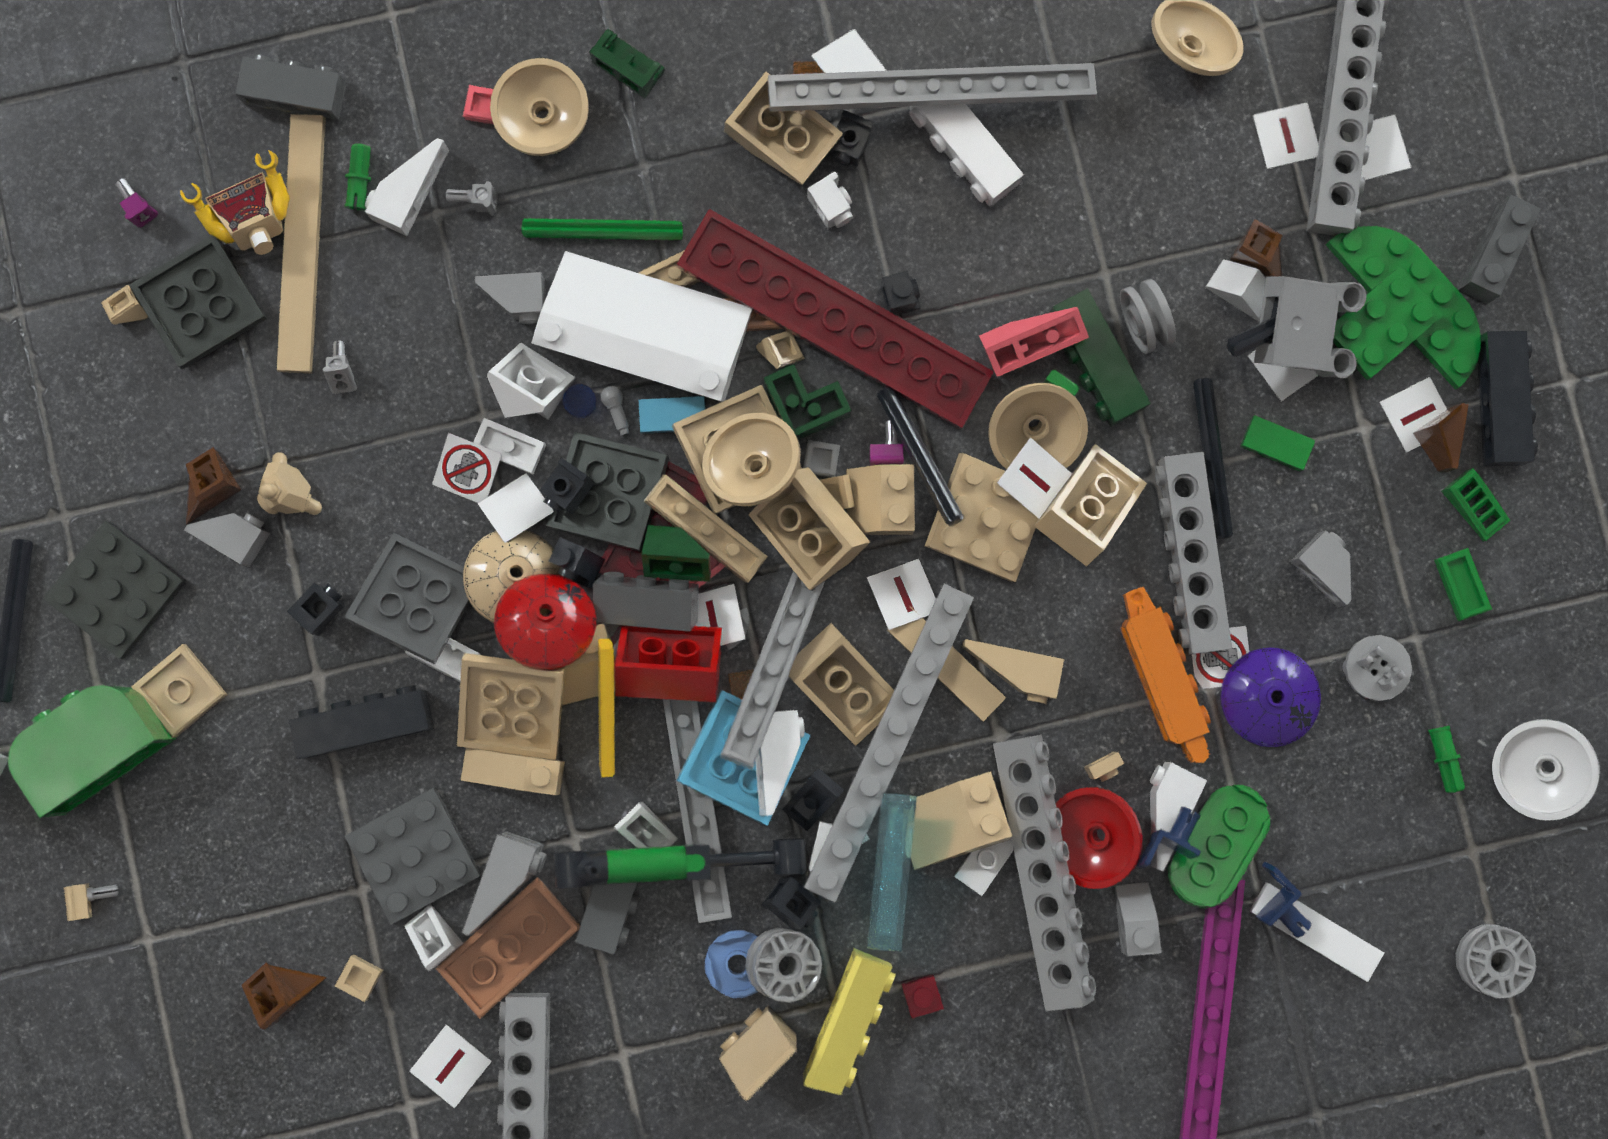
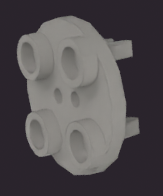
[1343,635,1412,701]

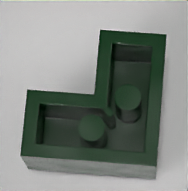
[764,364,852,440]

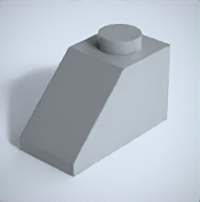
[475,272,546,324]
[184,513,270,567]
[1290,530,1351,607]
[1114,882,1162,956]

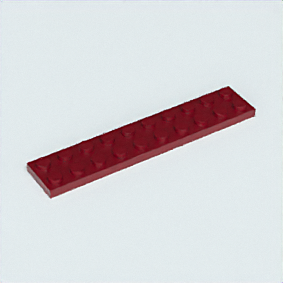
[676,209,994,430]

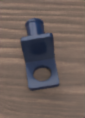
[1136,806,1201,869]
[1256,862,1312,938]

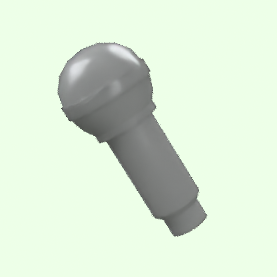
[601,386,630,436]

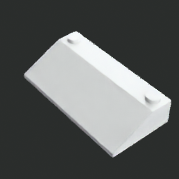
[531,251,752,402]

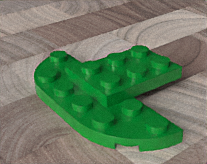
[1325,226,1481,390]

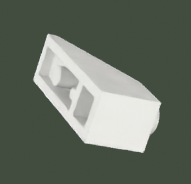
[365,138,449,236]
[755,710,804,816]
[1150,762,1207,871]

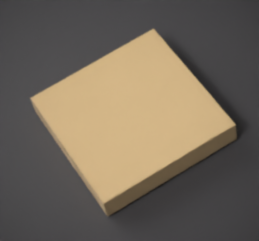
[131,644,228,738]

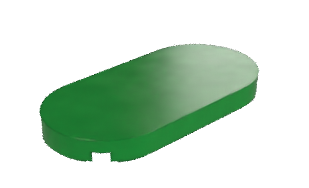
[1168,785,1270,908]

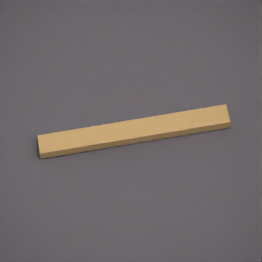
[277,114,326,373]

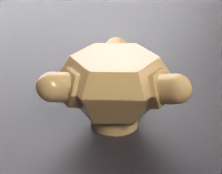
[257,452,322,515]

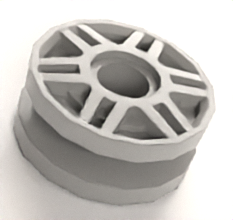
[1120,279,1176,354]
[1456,924,1536,998]
[745,927,822,1003]

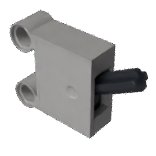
[1226,276,1366,378]

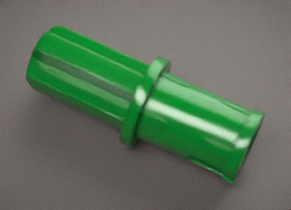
[344,144,371,211]
[1428,725,1465,793]

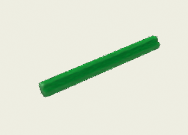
[522,218,683,240]

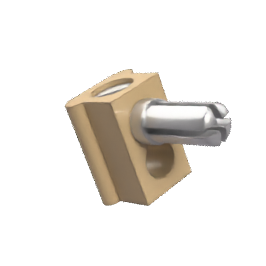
[64,883,118,921]

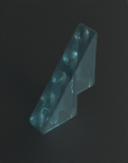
[867,793,917,952]

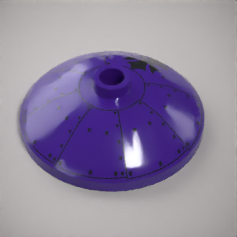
[1220,648,1321,747]

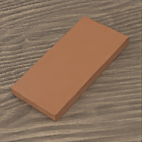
[436,877,581,1019]

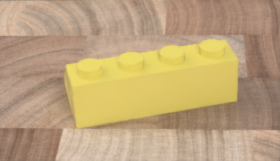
[803,948,895,1095]

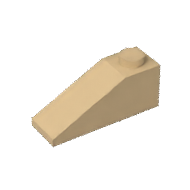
[962,639,1064,704]
[461,748,565,795]

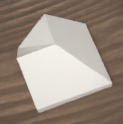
[487,343,575,420]

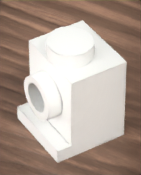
[807,172,853,229]

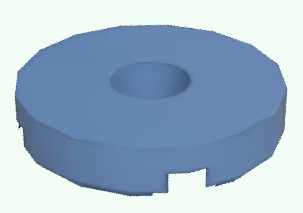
[705,930,758,998]

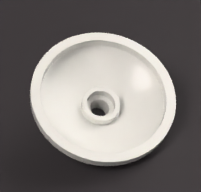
[1492,719,1600,820]

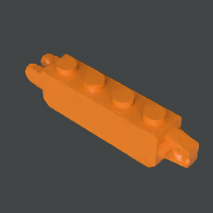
[1121,587,1211,763]

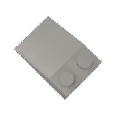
[462,831,547,935]

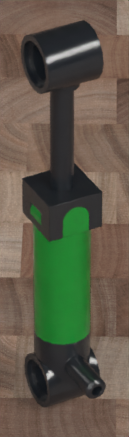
[554,838,807,888]

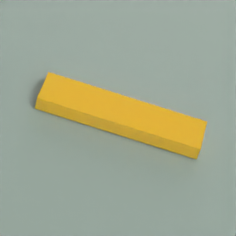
[598,639,615,777]

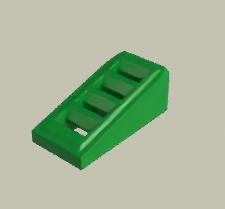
[1441,468,1511,542]

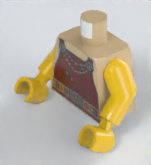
[180,150,290,255]

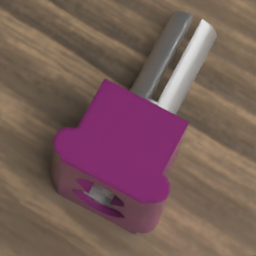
[116,179,158,227]
[869,420,904,466]

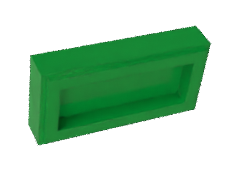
[1240,415,1316,472]
[1434,548,1492,621]

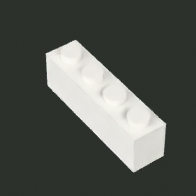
[909,104,1024,207]

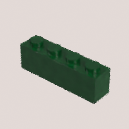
[1049,288,1151,427]

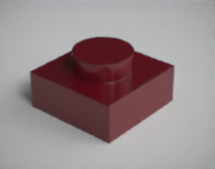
[901,975,944,1018]

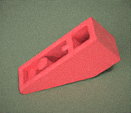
[979,307,1089,377]

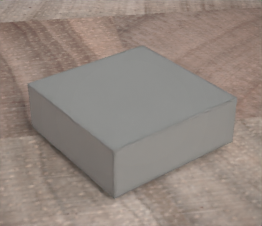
[803,440,840,478]

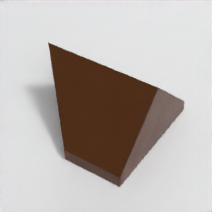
[1229,219,1283,278]
[1413,403,1469,473]
[186,447,241,525]
[241,962,327,1030]

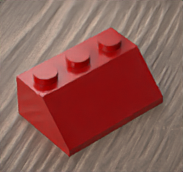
[614,625,722,702]

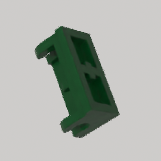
[589,29,665,98]

